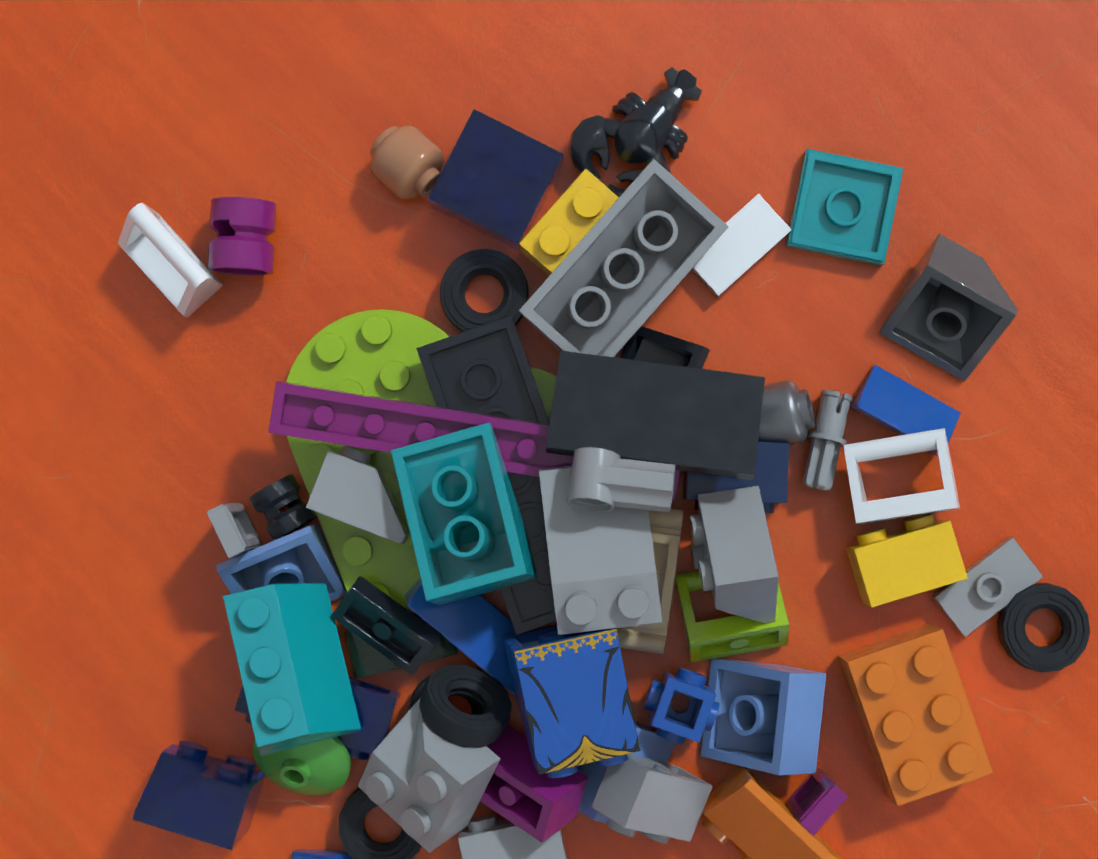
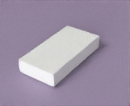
[692,194,791,297]

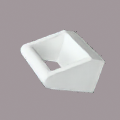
[118,203,223,318]
[844,428,960,524]

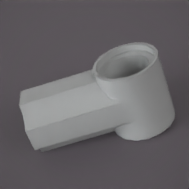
[567,447,675,513]

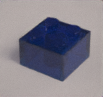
[428,109,564,251]

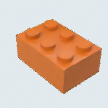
[838,624,993,807]

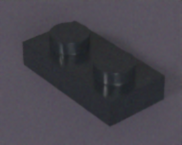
[330,576,442,675]

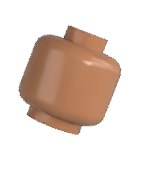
[370,125,444,200]

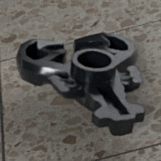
[569,67,702,197]

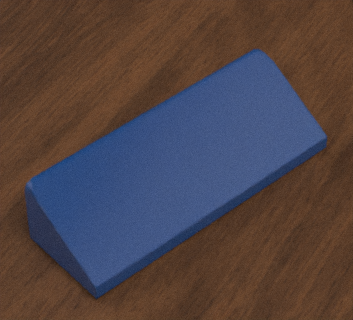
[405,577,516,696]

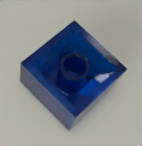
[132,741,266,850]

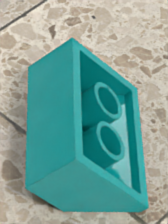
[223,583,361,756]

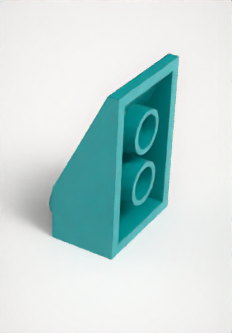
[391,422,538,605]

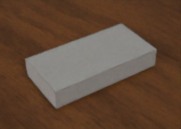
[206,502,262,558]

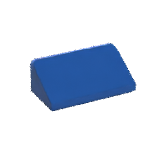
[850,365,961,456]

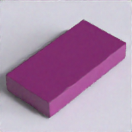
[786,768,848,836]

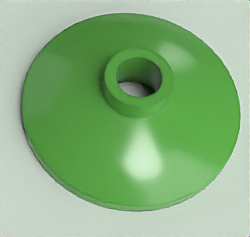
[253,737,351,796]

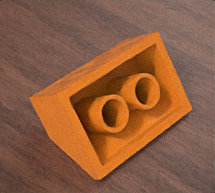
[702,765,843,859]

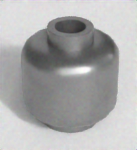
[758,380,815,446]

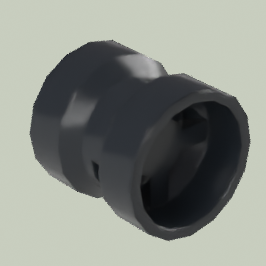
[249,474,317,541]

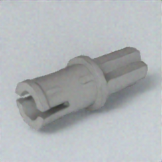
[803,390,853,491]

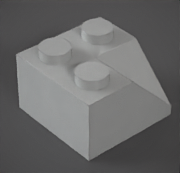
[689,486,779,623]
[358,697,500,853]

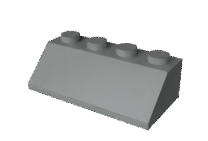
[519,159,729,357]

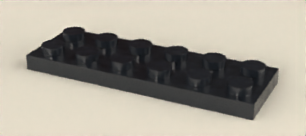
[416,315,556,635]

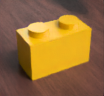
[519,169,619,276]
[846,513,968,608]

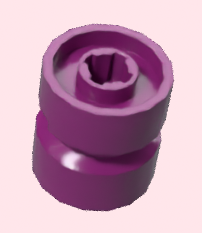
[208,197,276,275]

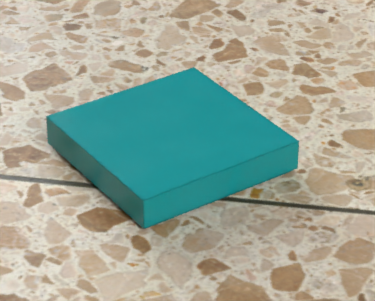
[786,149,904,266]

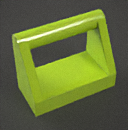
[675,570,789,663]

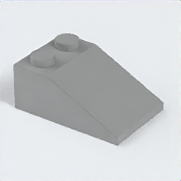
[539,465,663,635]

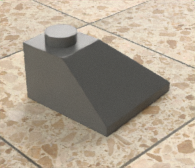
[879,233,1018,382]

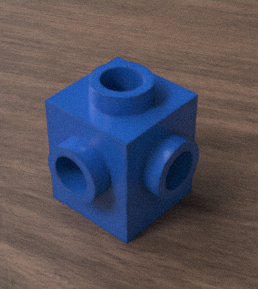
[643,667,720,744]

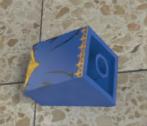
[502,624,641,778]

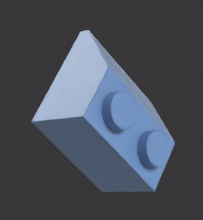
[701,658,826,776]

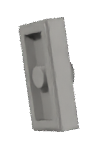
[931,537,1043,637]

